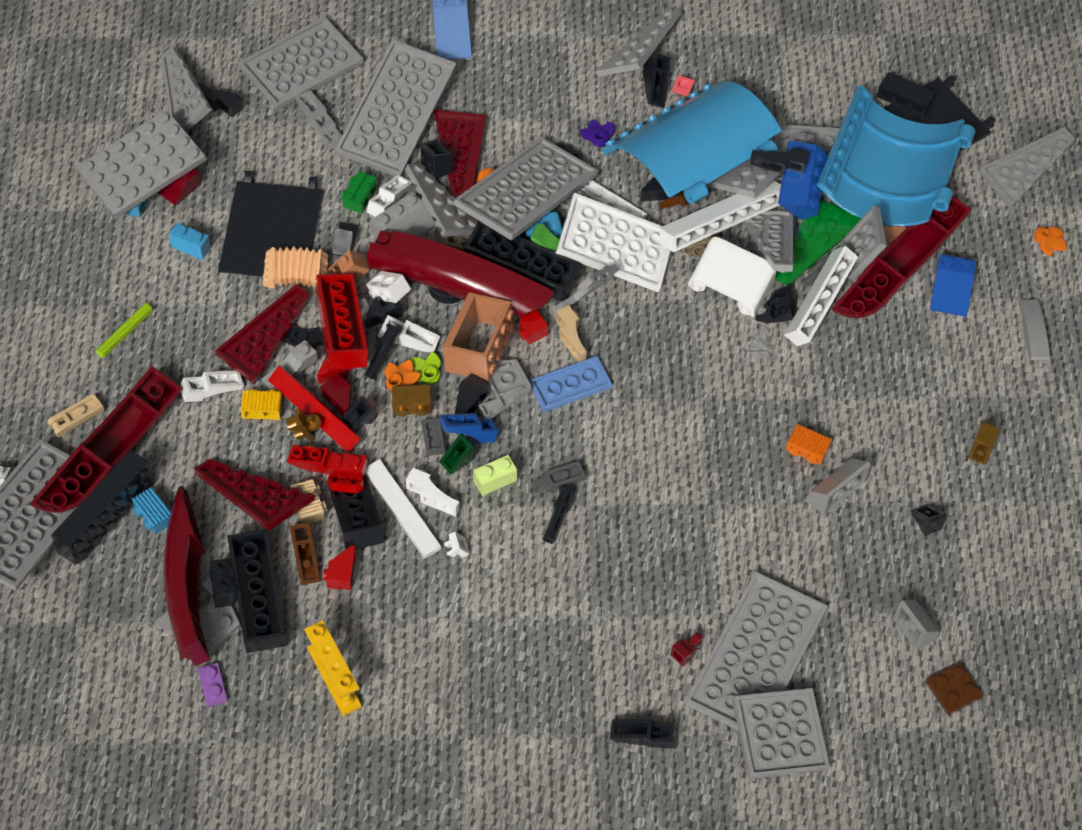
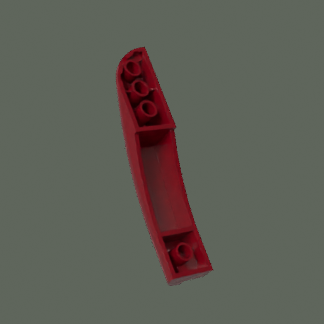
[831,196,972,318]
[367,230,554,316]
[30,366,183,513]
[164,486,210,666]

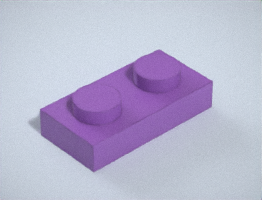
[198,663,228,707]

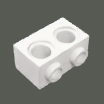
[366,271,411,303]

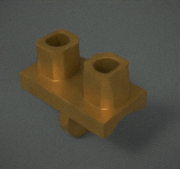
[286,408,321,441]

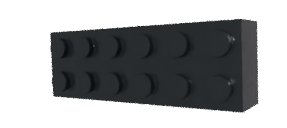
[464,220,580,302]
[51,450,154,565]
[227,529,287,653]

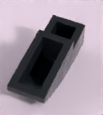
[610,719,679,749]

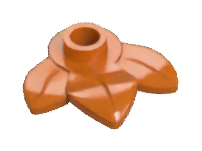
[1034,227,1067,257]
[384,360,420,391]

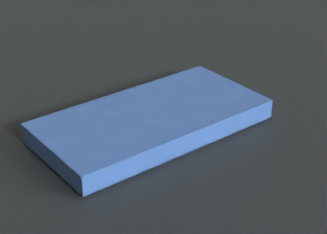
[528,356,613,413]

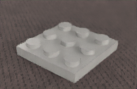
[842,205,887,281]

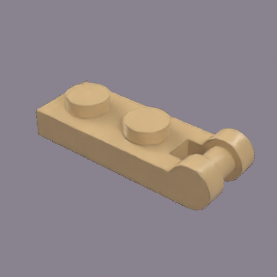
[47,393,104,438]

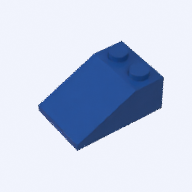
[930,254,976,317]

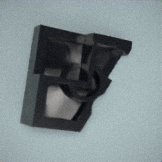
[755,285,798,323]

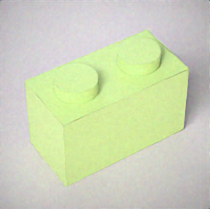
[473,455,517,496]

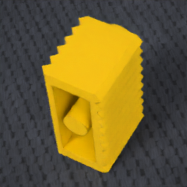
[240,389,282,420]

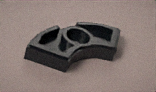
[283,325,324,348]

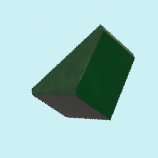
[439,434,475,475]

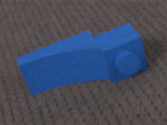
[439,413,498,444]

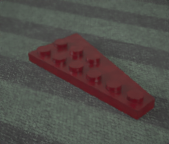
[434,110,486,198]
[215,284,310,385]
[194,459,315,531]

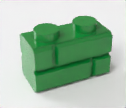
[341,171,378,214]

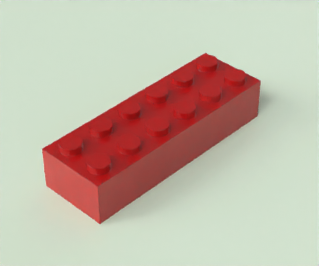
[315,273,368,369]

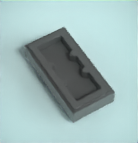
[421,418,446,456]

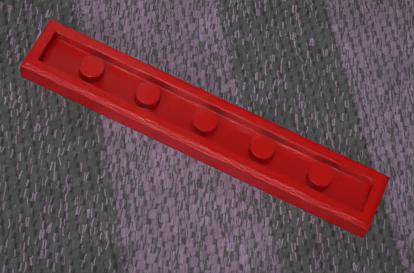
[268,365,362,453]

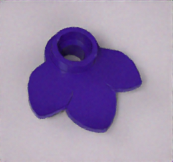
[580,119,614,147]

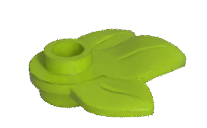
[411,352,441,384]

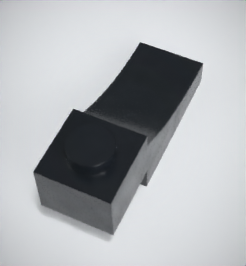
[196,81,242,117]
[750,148,809,174]

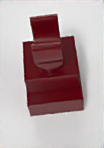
[670,632,704,667]

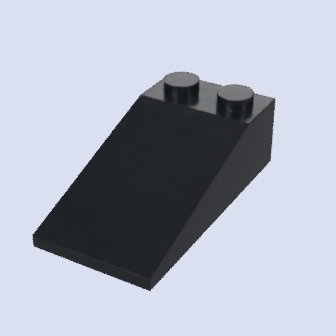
[328,476,385,550]

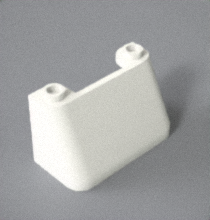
[688,237,776,317]

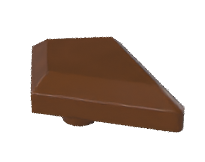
[659,190,688,209]

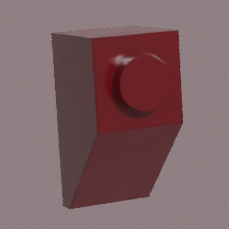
[321,374,351,416]

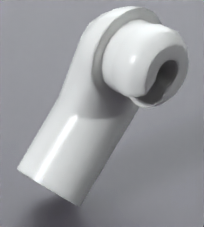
[359,298,370,322]

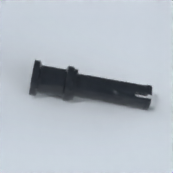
[364,324,402,381]
[542,486,576,544]

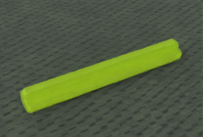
[96,303,153,358]

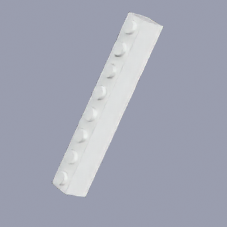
[660,180,781,252]

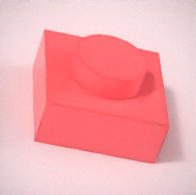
[672,75,695,97]

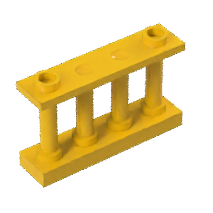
[304,620,362,716]

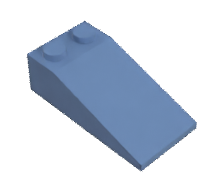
[432,0,472,60]

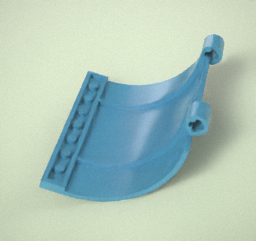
[601,81,782,204]
[817,85,975,226]

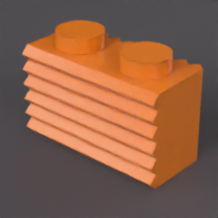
[786,424,832,465]

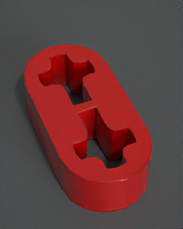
[327,472,364,493]

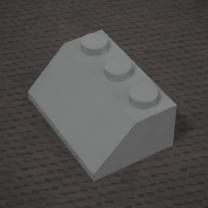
[370,192,436,238]
[807,458,871,515]

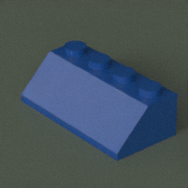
[778,141,828,220]

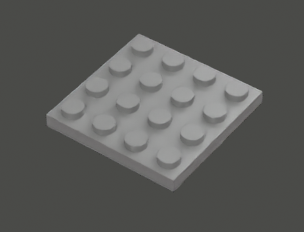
[732,688,830,779]

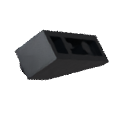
[643,53,670,108]
[455,373,490,414]

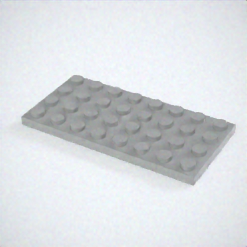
[335,39,456,176]
[454,137,598,241]
[0,440,77,591]
[685,571,828,731]

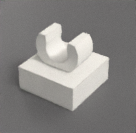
[444,532,470,557]

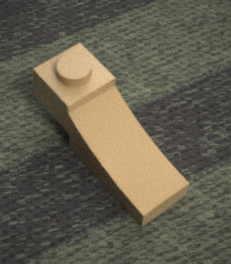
[556,305,587,362]

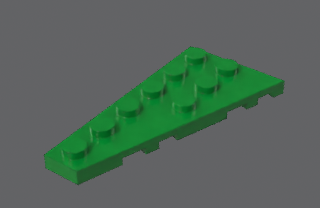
[775,200,861,286]

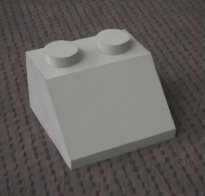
[893,600,940,651]

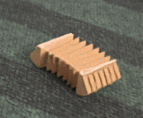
[263,246,329,289]

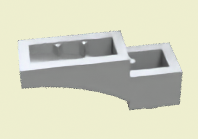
[261,340,318,391]

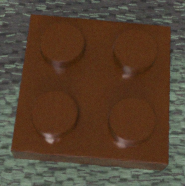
[925,662,983,715]

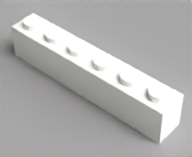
[784,246,858,346]

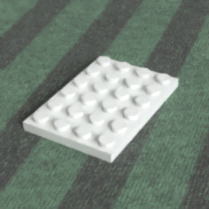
[556,193,670,292]

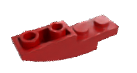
[287,445,369,476]

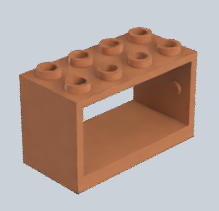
[443,292,515,381]

